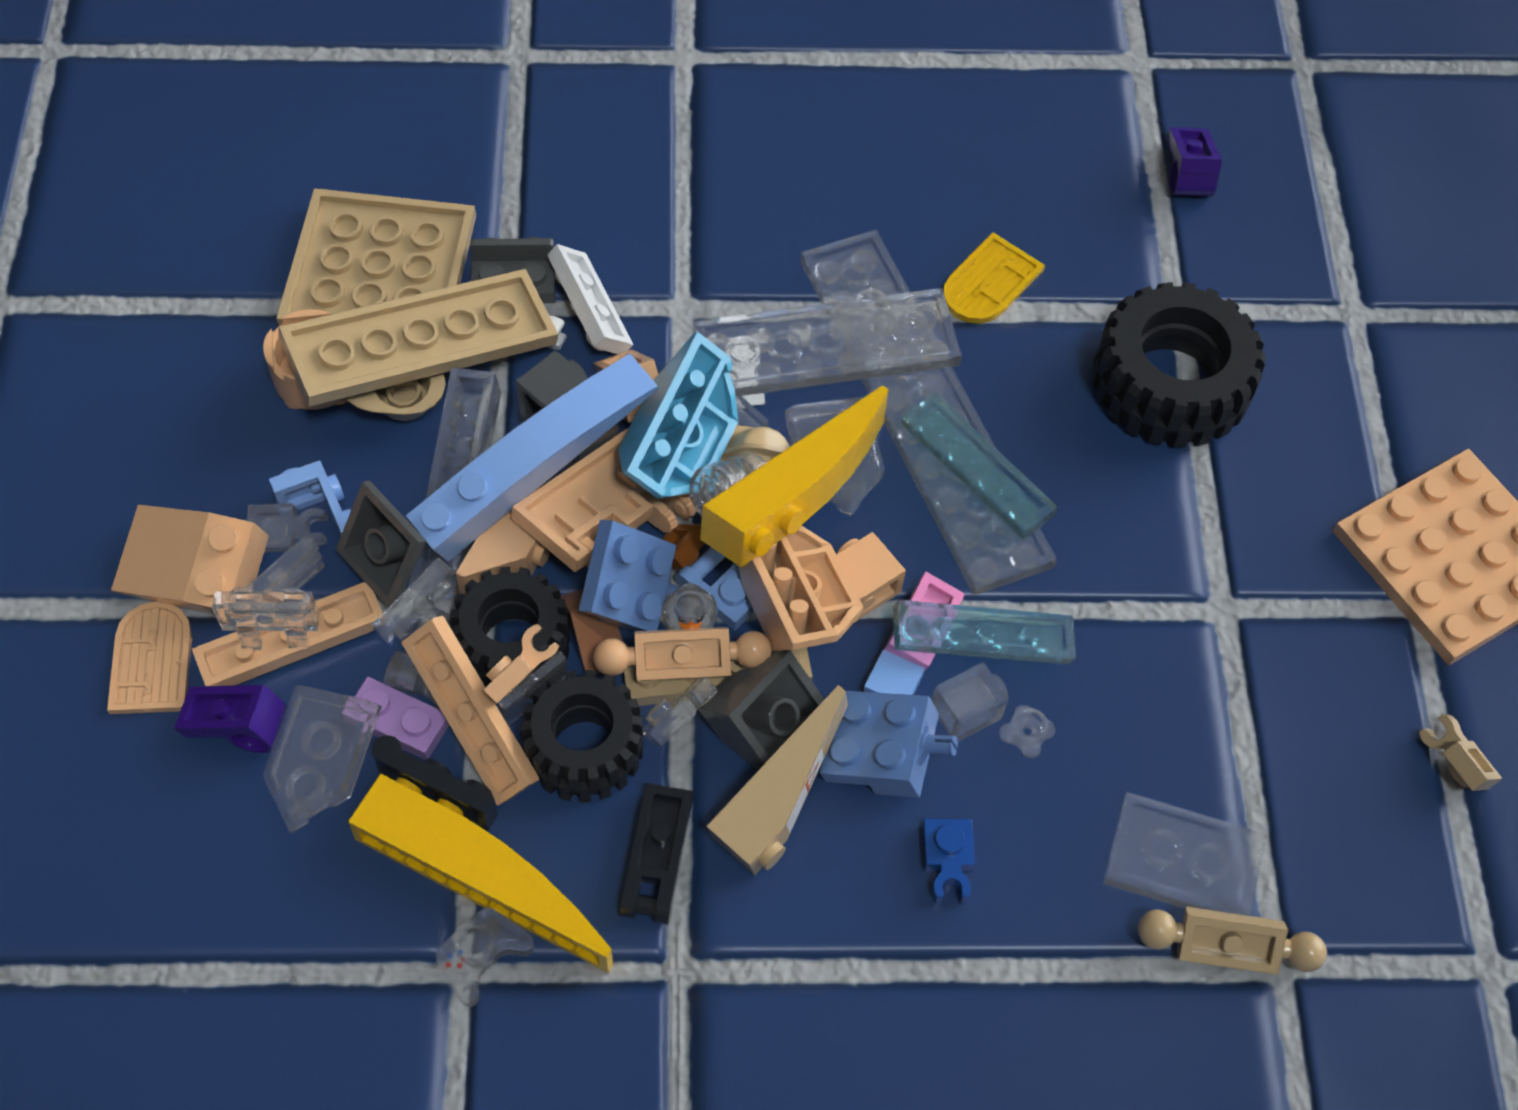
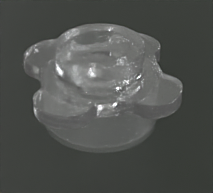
[999,705,1055,758]

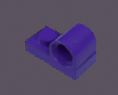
[1167,127,1222,197]
[174,685,286,753]

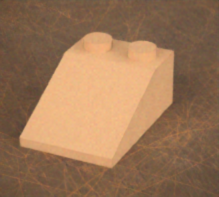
[111,505,269,622]

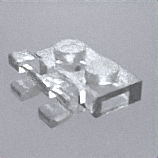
[212,588,320,650]

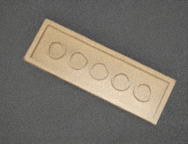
[279,269,558,407]

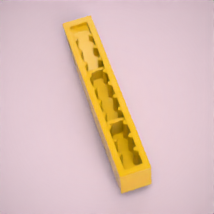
[700,385,889,567]
[348,774,613,973]

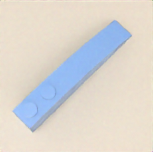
[406,353,659,562]

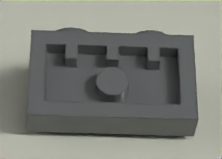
[470,237,556,304]

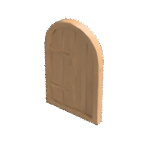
[107,601,193,715]

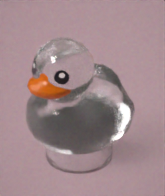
[662,583,718,630]

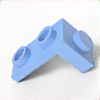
[269,460,351,537]

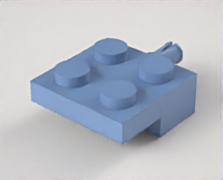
[579,520,687,631]
[820,691,958,798]

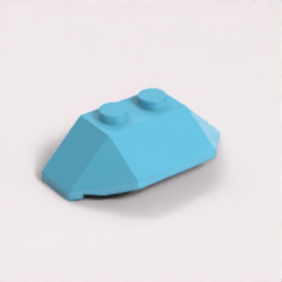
[618,331,738,499]

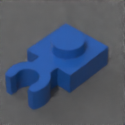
[922,819,975,904]

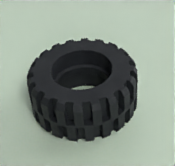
[1092,282,1266,447]

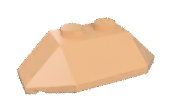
[739,526,863,650]

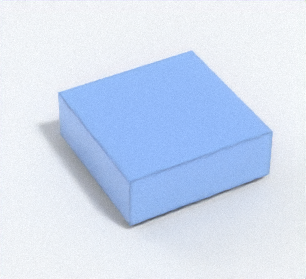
[863,649,925,695]

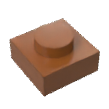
[662,524,705,569]

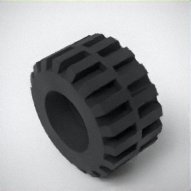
[450,567,570,695]
[521,670,644,803]

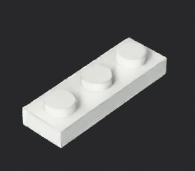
[547,244,634,354]

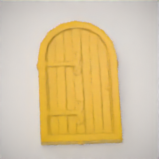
[943,232,1045,324]

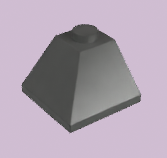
[336,480,426,610]
[697,650,825,771]

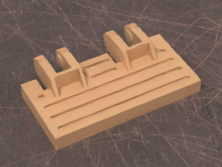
[511,427,697,573]

